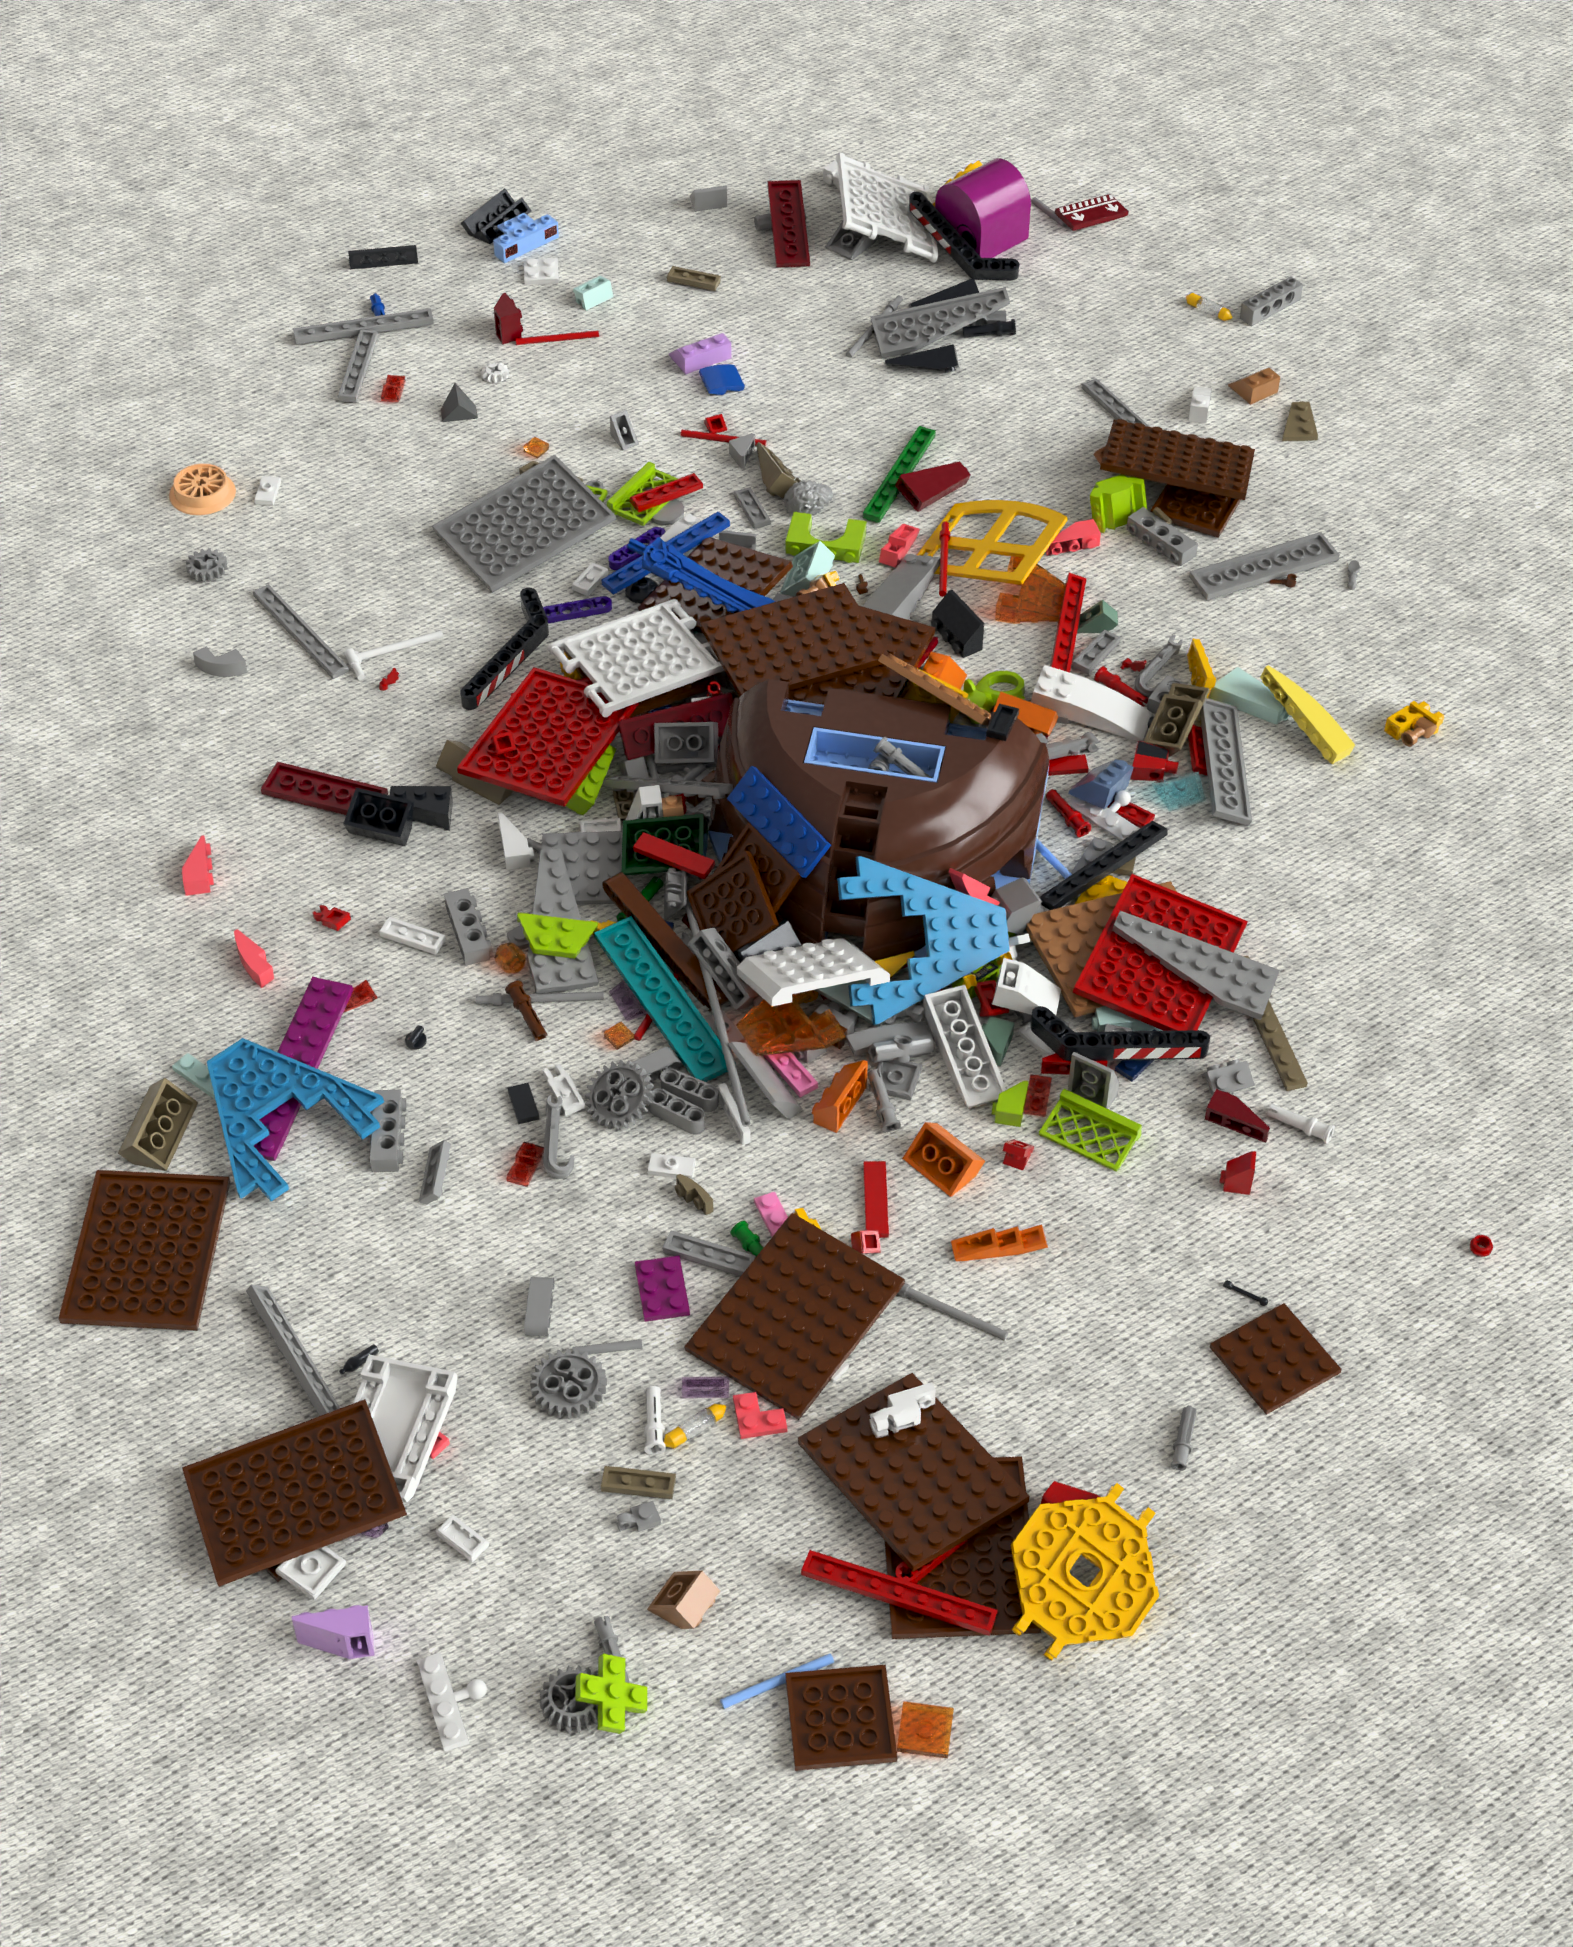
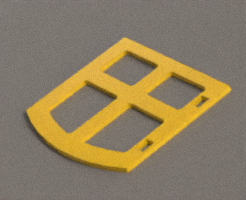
[917,500,1067,585]

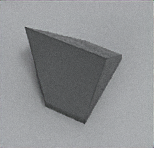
[441,383,478,422]

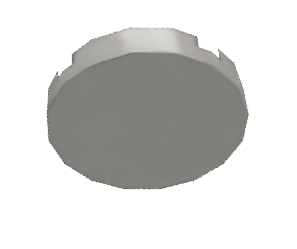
[651,499,684,526]

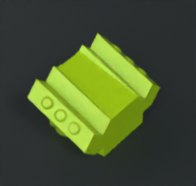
[1090,474,1147,533]

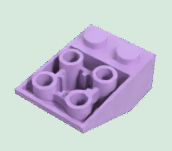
[292,1605,374,1659]

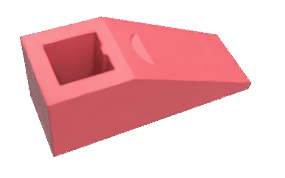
[1046,519,1101,556]
[182,835,214,896]

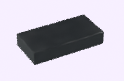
[986,703,1019,741]
[507,1082,540,1125]

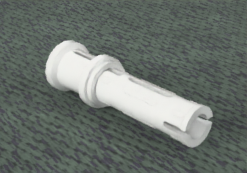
[1267,1104,1335,1144]
[644,1386,666,1454]

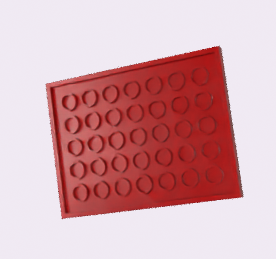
[457,667,639,807]
[1072,874,1248,1031]

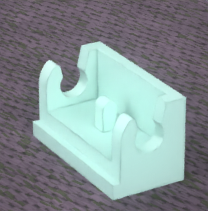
[573,276,613,310]

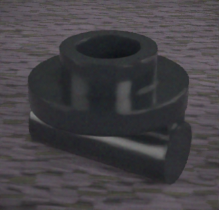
[405,1025,427,1050]

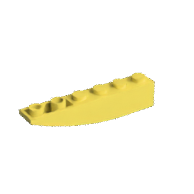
[1260,665,1355,764]

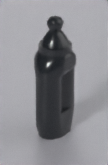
[339,1344,379,1374]

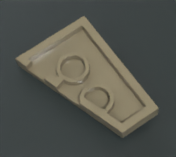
[1282,401,1318,441]

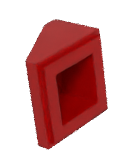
[704,414,727,434]
[491,731,517,755]
[851,1230,881,1255]

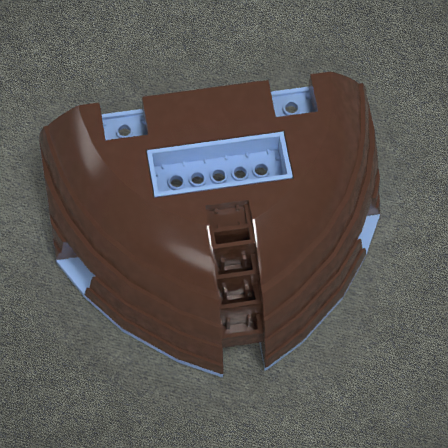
[708,679,1049,961]

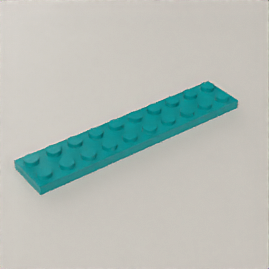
[594,916,736,1082]

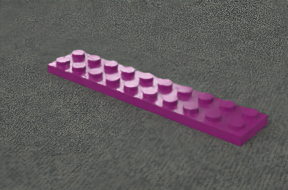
[254,976,353,1161]

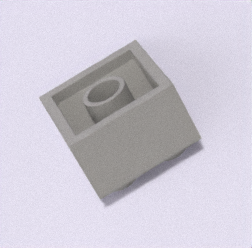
[991,877,1042,935]

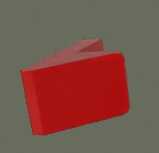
[974,980,1009,1016]
[1002,1139,1035,1171]

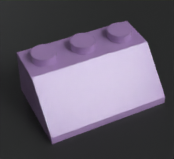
[669,333,732,375]

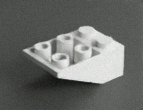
[992,958,1061,1015]

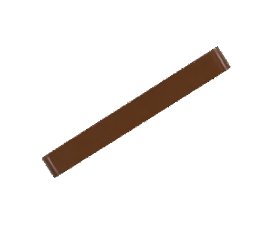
[602,872,728,1012]

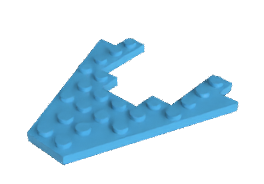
[837,856,1010,1025]
[207,1038,384,1201]

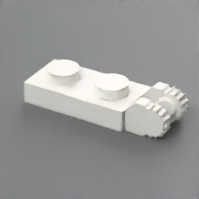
[542,1063,585,1116]

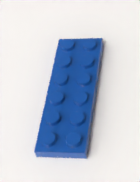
[727,766,831,878]

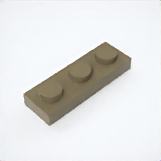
[667,266,721,291]
[601,1466,676,1500]

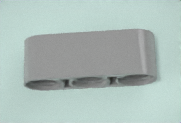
[619,1047,682,1093]
[660,1068,718,1112]
[648,1088,705,1135]
[524,1277,554,1337]

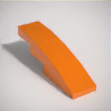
[951,1224,1048,1262]

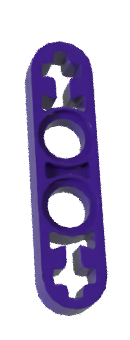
[608,527,666,571]
[543,596,612,623]

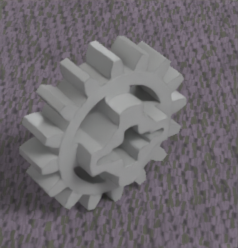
[186,548,228,582]

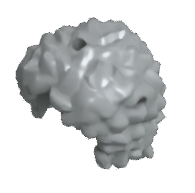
[784,480,834,516]

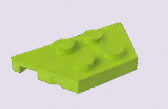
[517,912,598,959]

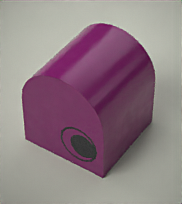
[935,158,1031,258]

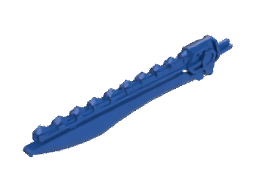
[627,537,775,613]

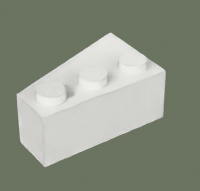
[622,785,663,831]

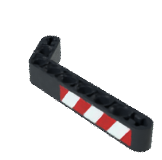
[909,191,1020,281]
[460,587,549,710]
[1030,1006,1210,1061]

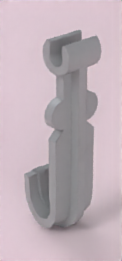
[1134,635,1182,698]
[1036,732,1100,760]
[543,1095,574,1179]

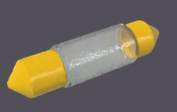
[1186,293,1233,321]
[664,1404,726,1449]

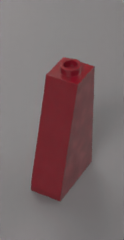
[895,461,971,512]

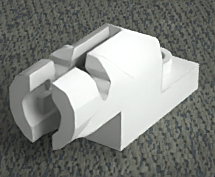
[869,1382,936,1438]

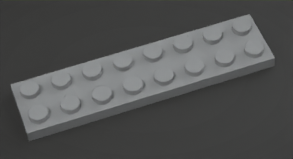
[1189,532,1340,600]
[1200,698,1252,826]

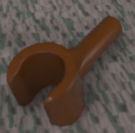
[856,574,868,595]
[1269,574,1297,588]

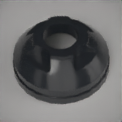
[625,577,658,604]

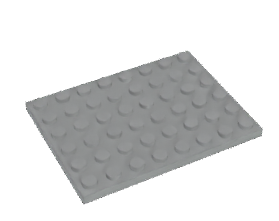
[432,455,616,593]

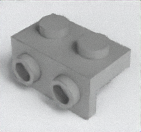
[1201,1059,1255,1096]

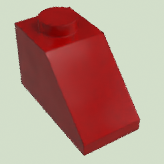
[1220,1151,1256,1195]

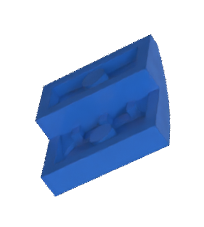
[699,364,745,395]

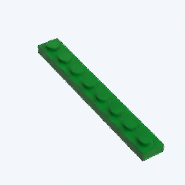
[863,426,936,523]

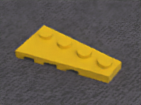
[1187,638,1216,698]

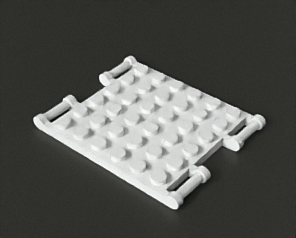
[836,152,938,263]
[548,599,725,717]

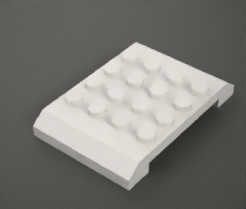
[737,938,890,1006]
[353,1354,457,1502]

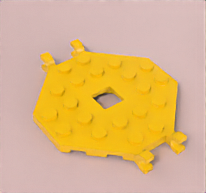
[1011,1483,1159,1661]

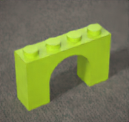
[785,512,867,563]

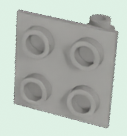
[664,868,688,921]

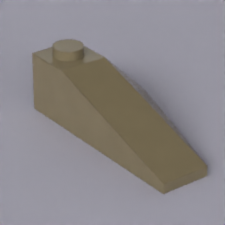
[756,442,801,498]

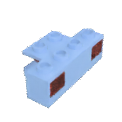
[493,213,559,263]

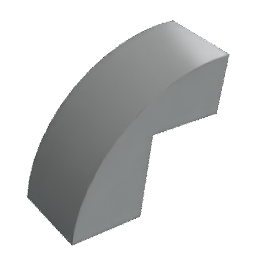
[193,646,247,677]

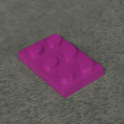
[635,1255,690,1322]

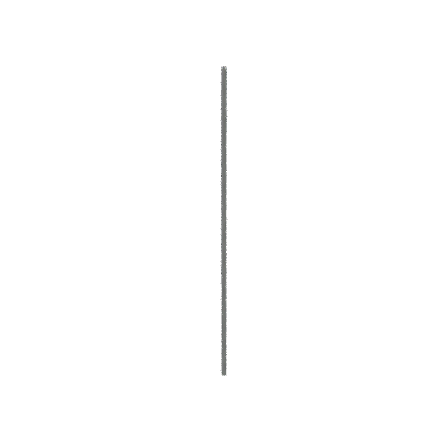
[636,714,751,1127]

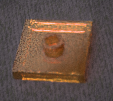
[897,1701,954,1759]

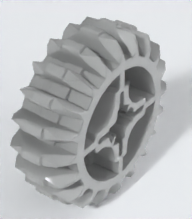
[540,1665,598,1733]

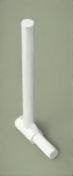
[344,630,443,680]

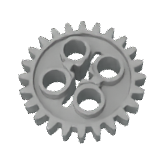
[585,1060,654,1130]
[530,1348,607,1419]

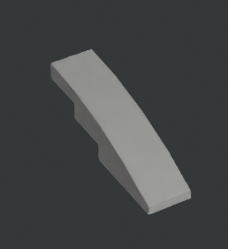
[846,1022,934,1056]

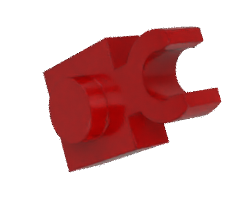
[312,905,351,931]

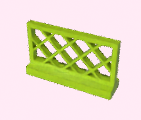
[607,461,678,526]
[1039,1089,1142,1172]

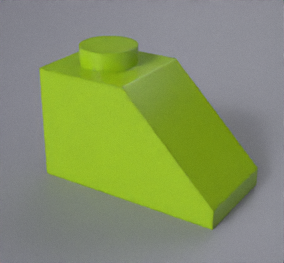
[991,1081,1029,1127]

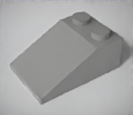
[825,221,880,260]
[654,722,718,763]
[1068,1052,1120,1109]

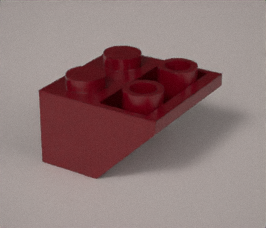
[494,293,523,344]

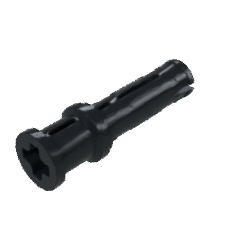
[963,319,1016,338]

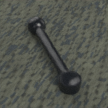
[1223,1280,1268,1306]

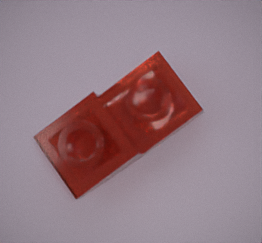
[381,375,406,402]
[343,980,378,1013]
[1024,1074,1052,1117]
[507,1142,544,1187]

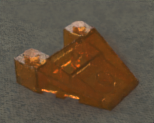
[995,556,1065,624]
[736,990,845,1056]

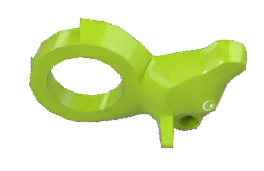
[963,671,1025,724]

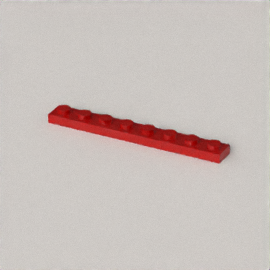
[1050,573,1087,673]
[801,1550,998,1636]

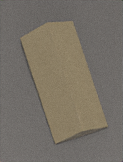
[1144,683,1210,758]
[436,740,514,805]

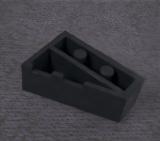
[390,786,453,831]

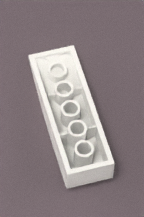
[1031,665,1153,741]
[922,985,1006,1109]

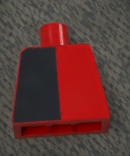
[1131,741,1179,782]

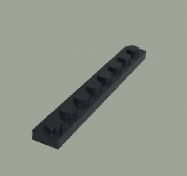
[1039,820,1168,910]

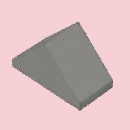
[610,410,639,450]
[729,433,755,469]

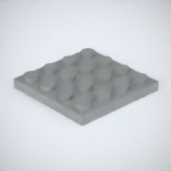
[542,831,622,905]

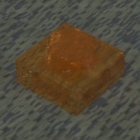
[523,437,549,459]
[604,1022,634,1050]

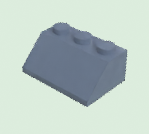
[1068,759,1134,809]

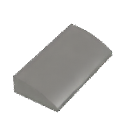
[728,1042,802,1119]

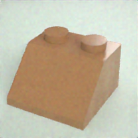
[1228,368,1280,405]
[647,1571,720,1629]

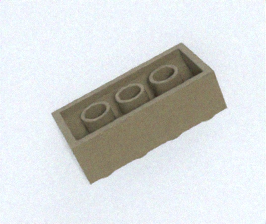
[118,1078,198,1171]

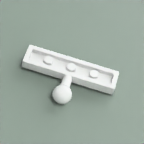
[1068,790,1140,841]
[417,1652,487,1751]

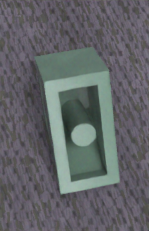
[1077,600,1118,633]
[982,1016,1015,1067]

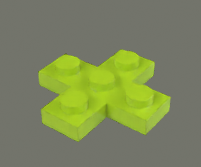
[575,1653,647,1734]

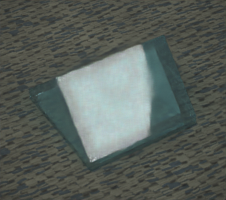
[1152,772,1205,811]

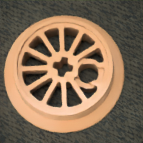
[169,464,236,515]

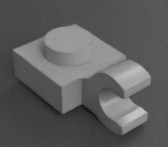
[617,1501,661,1532]

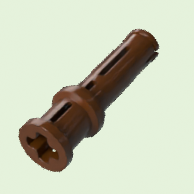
[505,980,548,1041]

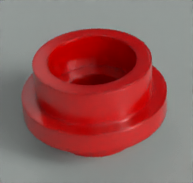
[1470,1235,1493,1257]

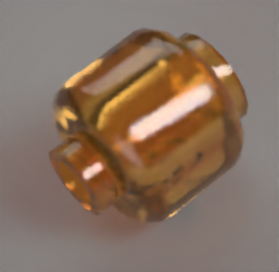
[494,942,526,973]

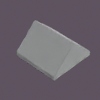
[689,185,727,212]

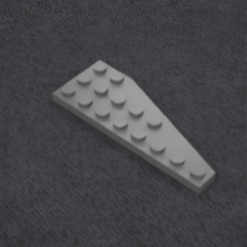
[870,287,1010,358]
[527,848,599,994]
[1112,911,1280,1020]

